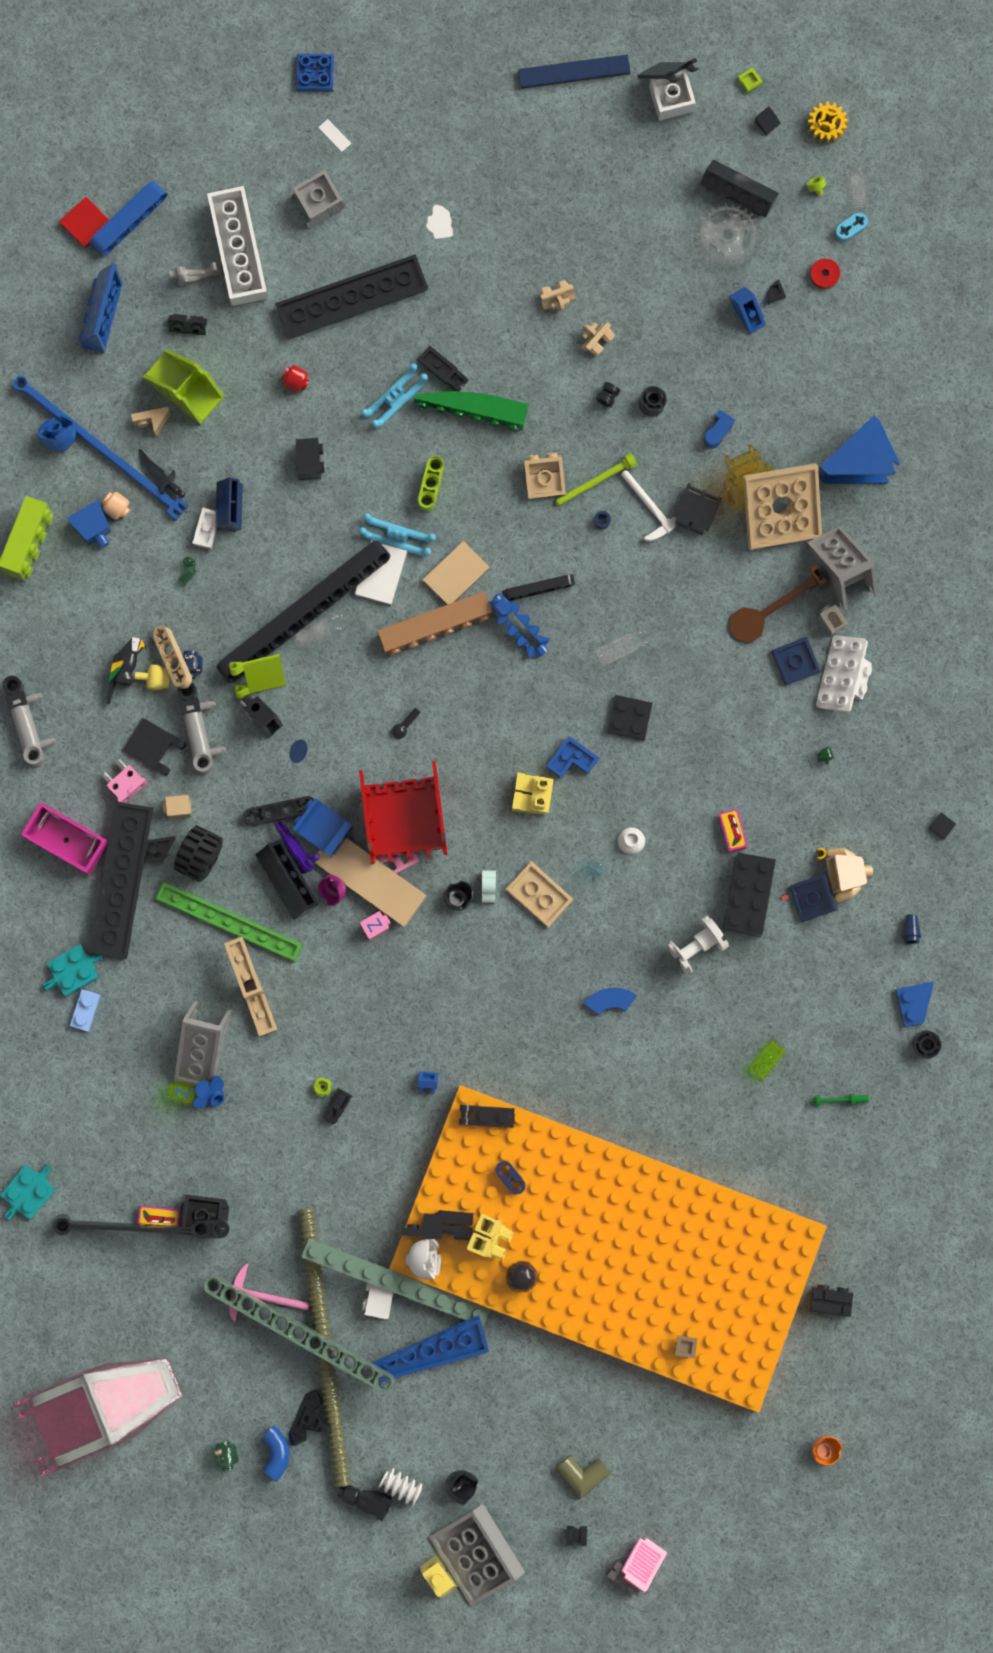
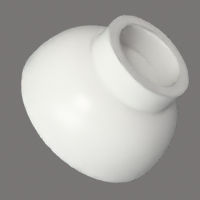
[617,827,645,855]

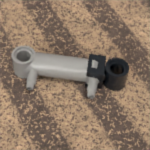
[2,675,56,767]
[178,682,226,774]

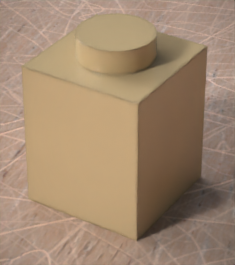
[163,795,192,819]

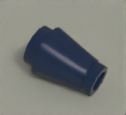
[902,914,921,944]

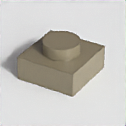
[674,1335,697,1359]

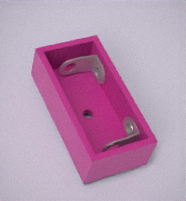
[21,802,108,876]

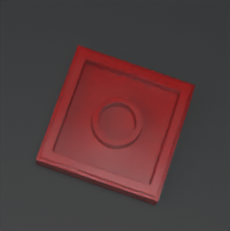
[59,197,109,249]

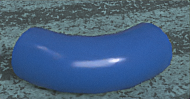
[261,1425,290,1482]

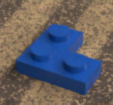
[546,736,599,779]

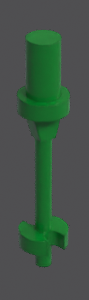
[810,1093,869,1107]

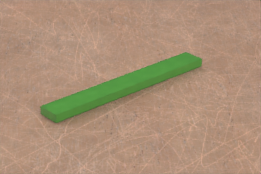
[155,882,303,962]

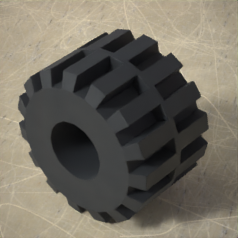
[174,825,223,882]

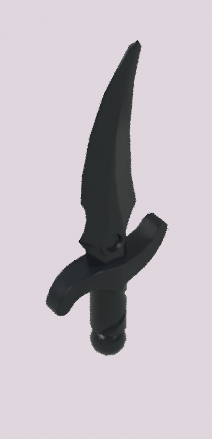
[138,449,185,498]

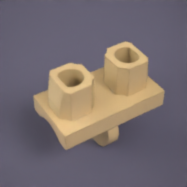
[540,280,575,312]
[581,322,615,356]

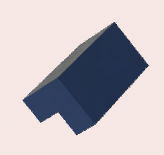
[215,477,243,532]

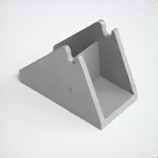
[807,526,878,611]
[174,1001,232,1085]

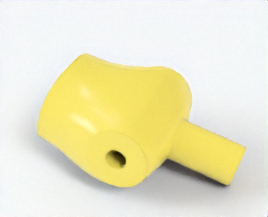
[135,665,170,690]

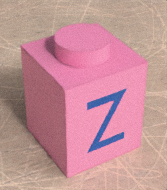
[360,911,391,941]

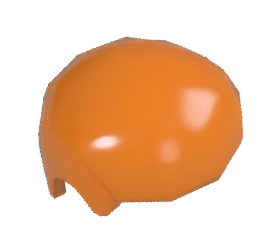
[812,1435,843,1466]

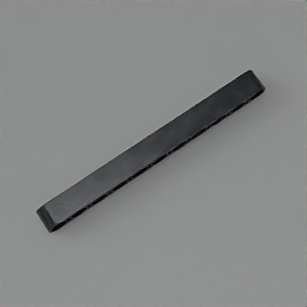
[216,541,390,683]

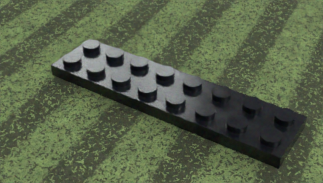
[275,254,428,339]
[89,801,153,959]

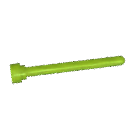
[555,452,638,506]

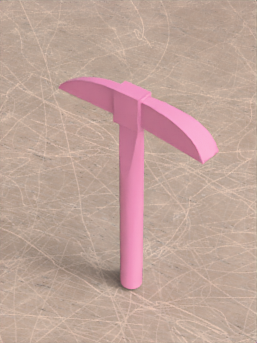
[229,1264,310,1322]

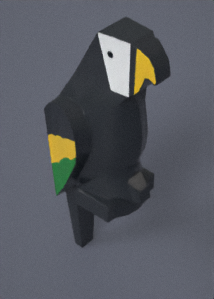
[106,637,146,704]

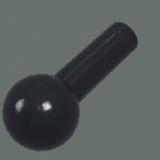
[392,707,421,739]

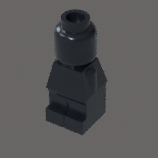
[337,1485,392,1521]

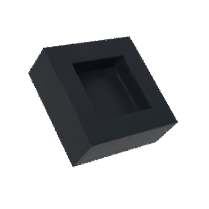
[929,813,956,839]

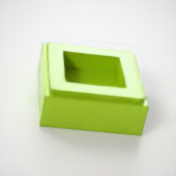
[737,67,763,93]

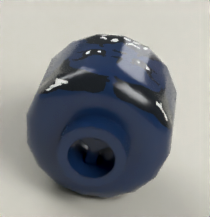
[182,651,203,679]

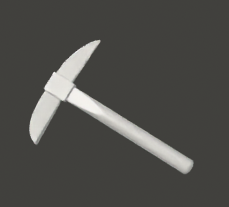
[621,470,677,542]

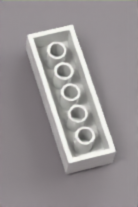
[207,186,268,306]

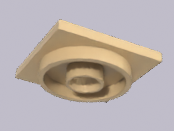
[743,463,822,550]

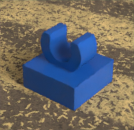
[418,1071,439,1094]

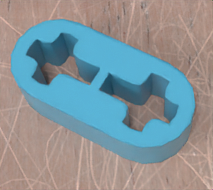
[835,213,868,242]

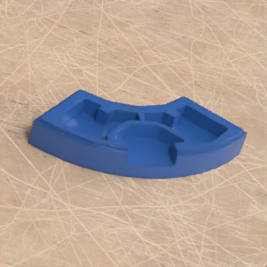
[583,988,637,1015]

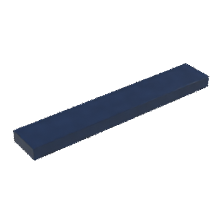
[518,54,631,89]

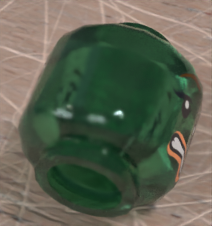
[211,1441,239,1471]

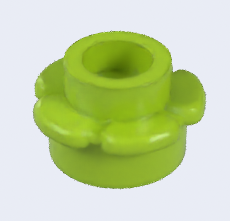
[313,1077,332,1097]

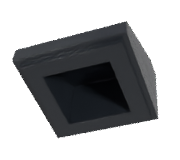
[755,106,781,135]

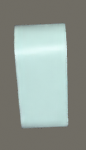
[482,870,496,903]

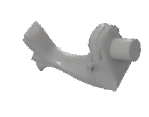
[169,261,221,286]

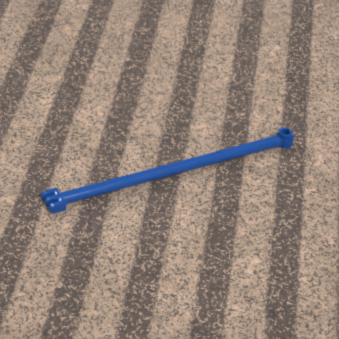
[13,376,189,521]

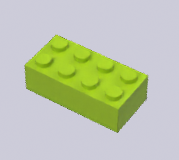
[0,496,54,582]

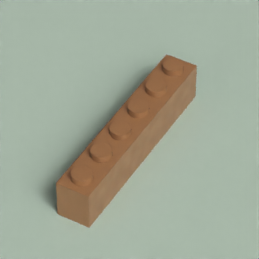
[377,591,492,656]

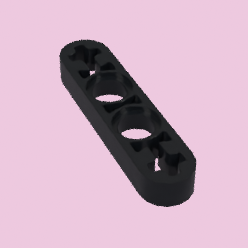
[502,574,575,601]
[243,796,314,826]

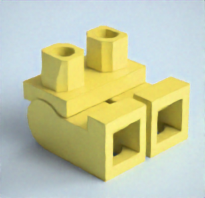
[512,772,554,815]
[467,1213,514,1259]

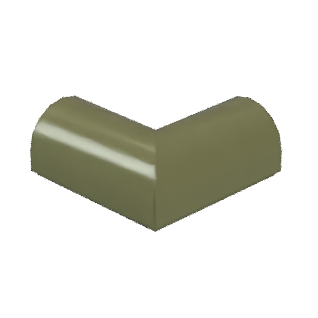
[555,1455,610,1499]

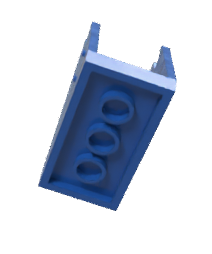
[818,415,900,484]

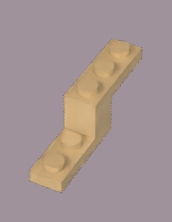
[224,937,278,1037]

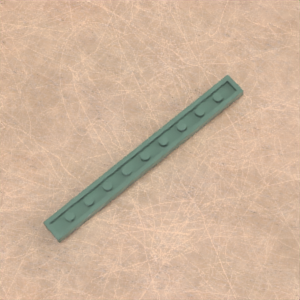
[301,1238,490,1327]

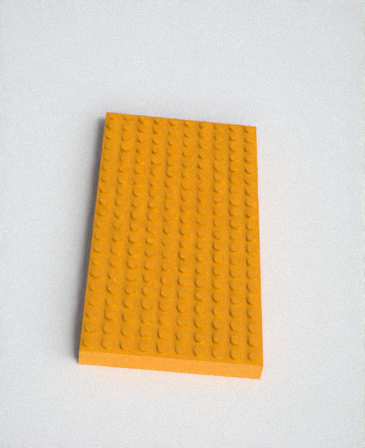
[389,1085,827,1413]

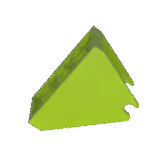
[142,349,225,425]

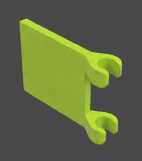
[229,654,286,699]

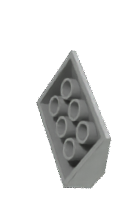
[429,1503,525,1606]

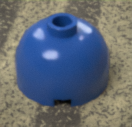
[37,415,76,452]

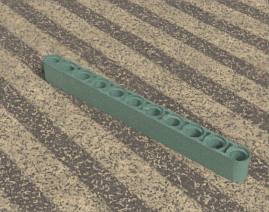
[204,1276,395,1392]

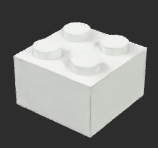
[649,69,696,121]

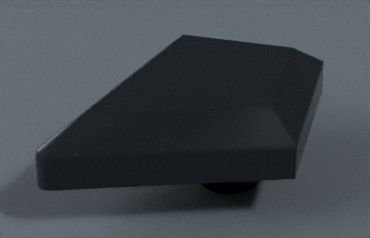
[144,836,176,863]

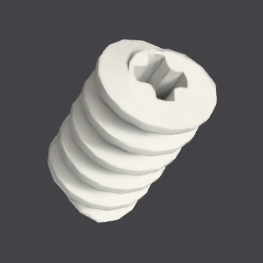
[377,1468,422,1508]

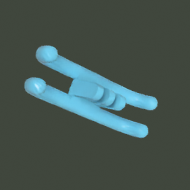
[361,363,428,428]
[359,513,436,556]

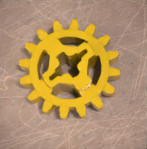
[807,101,848,143]

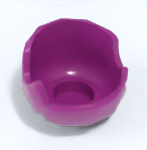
[318,875,346,906]

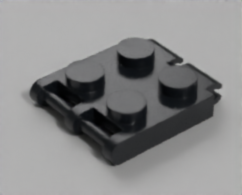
[673,483,723,535]

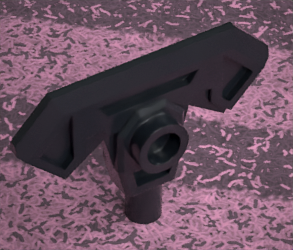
[289,1390,332,1446]

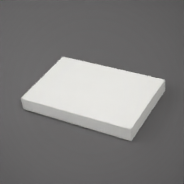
[355,541,407,605]

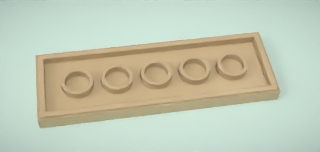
[315,838,427,927]

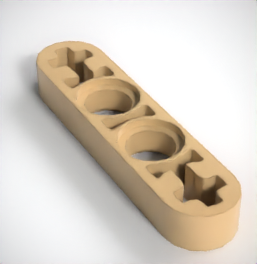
[153,625,192,689]

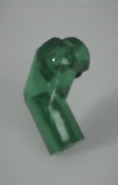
[178,556,197,586]

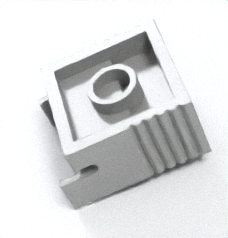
[290,170,346,229]

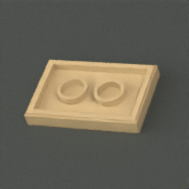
[423,541,490,605]
[505,861,574,928]

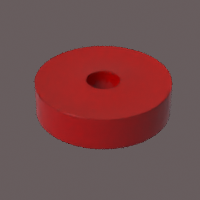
[810,258,840,289]

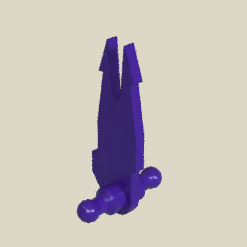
[274,820,320,874]

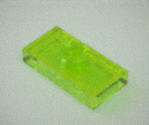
[747,1039,787,1082]

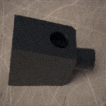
[241,694,283,738]

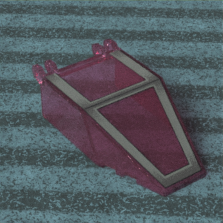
[13,1358,182,1475]

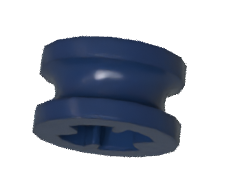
[594,511,611,529]

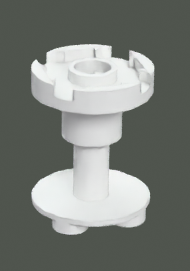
[668,915,729,974]

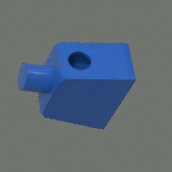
[67,500,111,549]

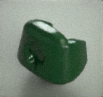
[818,747,834,765]

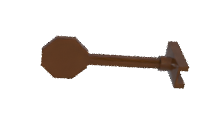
[729,565,828,643]

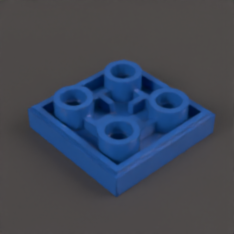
[296,54,334,92]

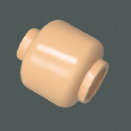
[101,492,130,520]

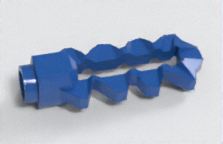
[489,593,549,658]

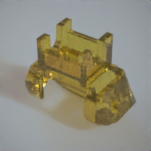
[723,444,775,511]

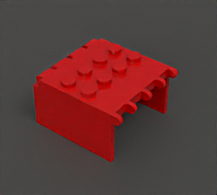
[359,761,448,865]

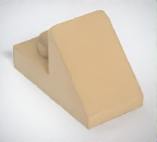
[131,407,171,436]

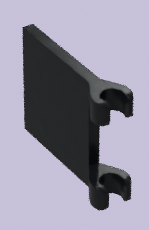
[637,58,699,83]
[123,718,186,776]

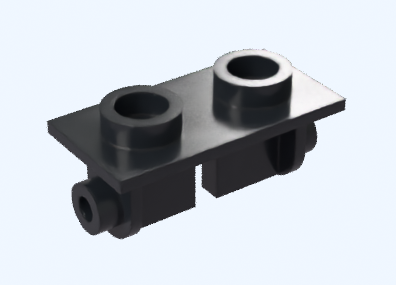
[168,313,207,336]

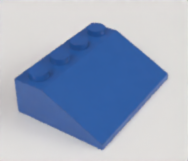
[79,264,123,353]

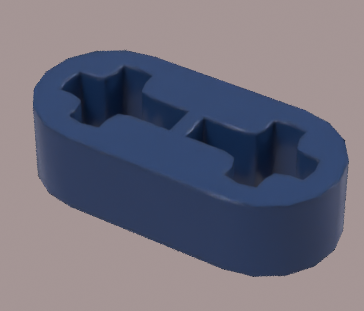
[496,1161,526,1194]

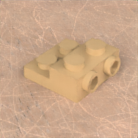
[524,452,566,499]

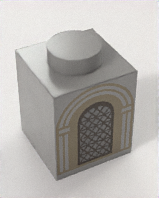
[818,604,848,637]

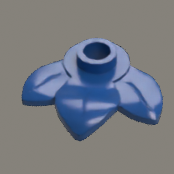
[192,1075,225,1108]

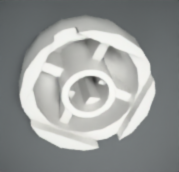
[406,1239,441,1279]

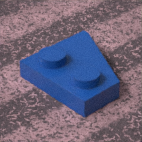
[896,982,933,1027]

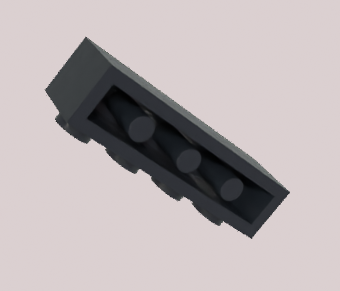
[700,159,779,218]
[255,839,319,920]

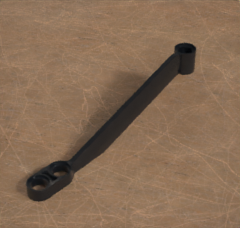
[53,1214,229,1238]

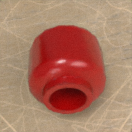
[281,365,309,393]

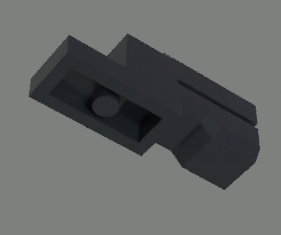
[402,1210,474,1241]

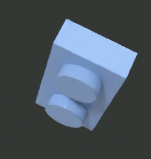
[70,989,101,1032]

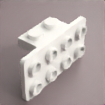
[816,635,872,712]

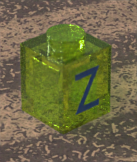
[167,1081,196,1105]

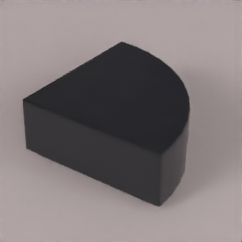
[767,280,786,304]

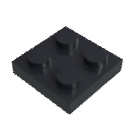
[607,695,653,741]

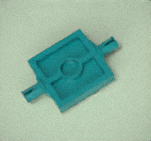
[43,944,104,997]
[0,1164,56,1220]

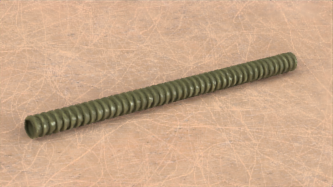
[297,1208,351,1487]

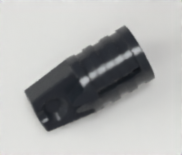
[323,1088,353,1124]

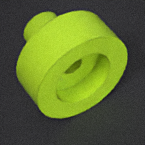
[806,176,826,196]

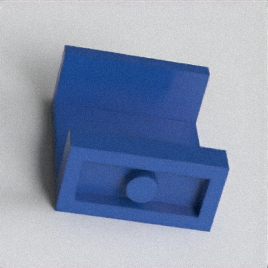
[293,798,354,858]

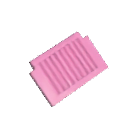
[621,1538,667,1593]

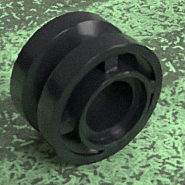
[639,386,667,416]
[913,1030,942,1058]

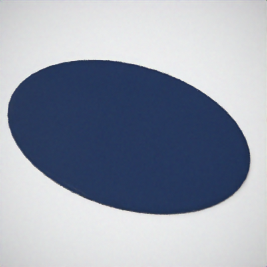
[289,739,308,763]

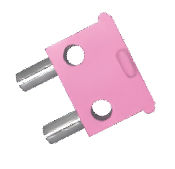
[102,759,147,803]

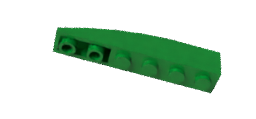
[414,391,529,431]

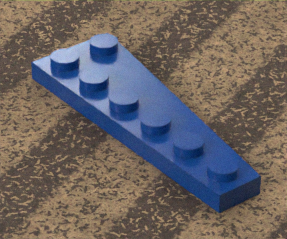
[371,1315,489,1382]

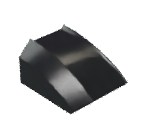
[178,1194,229,1235]

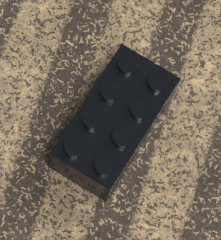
[723,852,776,937]

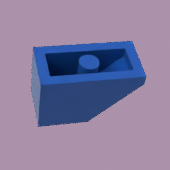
[729,286,766,334]

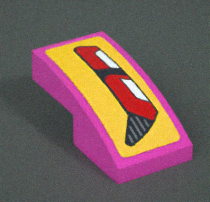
[719,809,748,853]
[137,1205,181,1225]

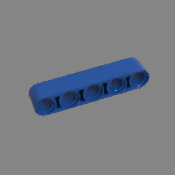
[89,180,168,257]

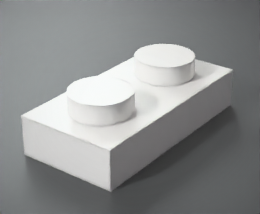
[193,508,217,549]

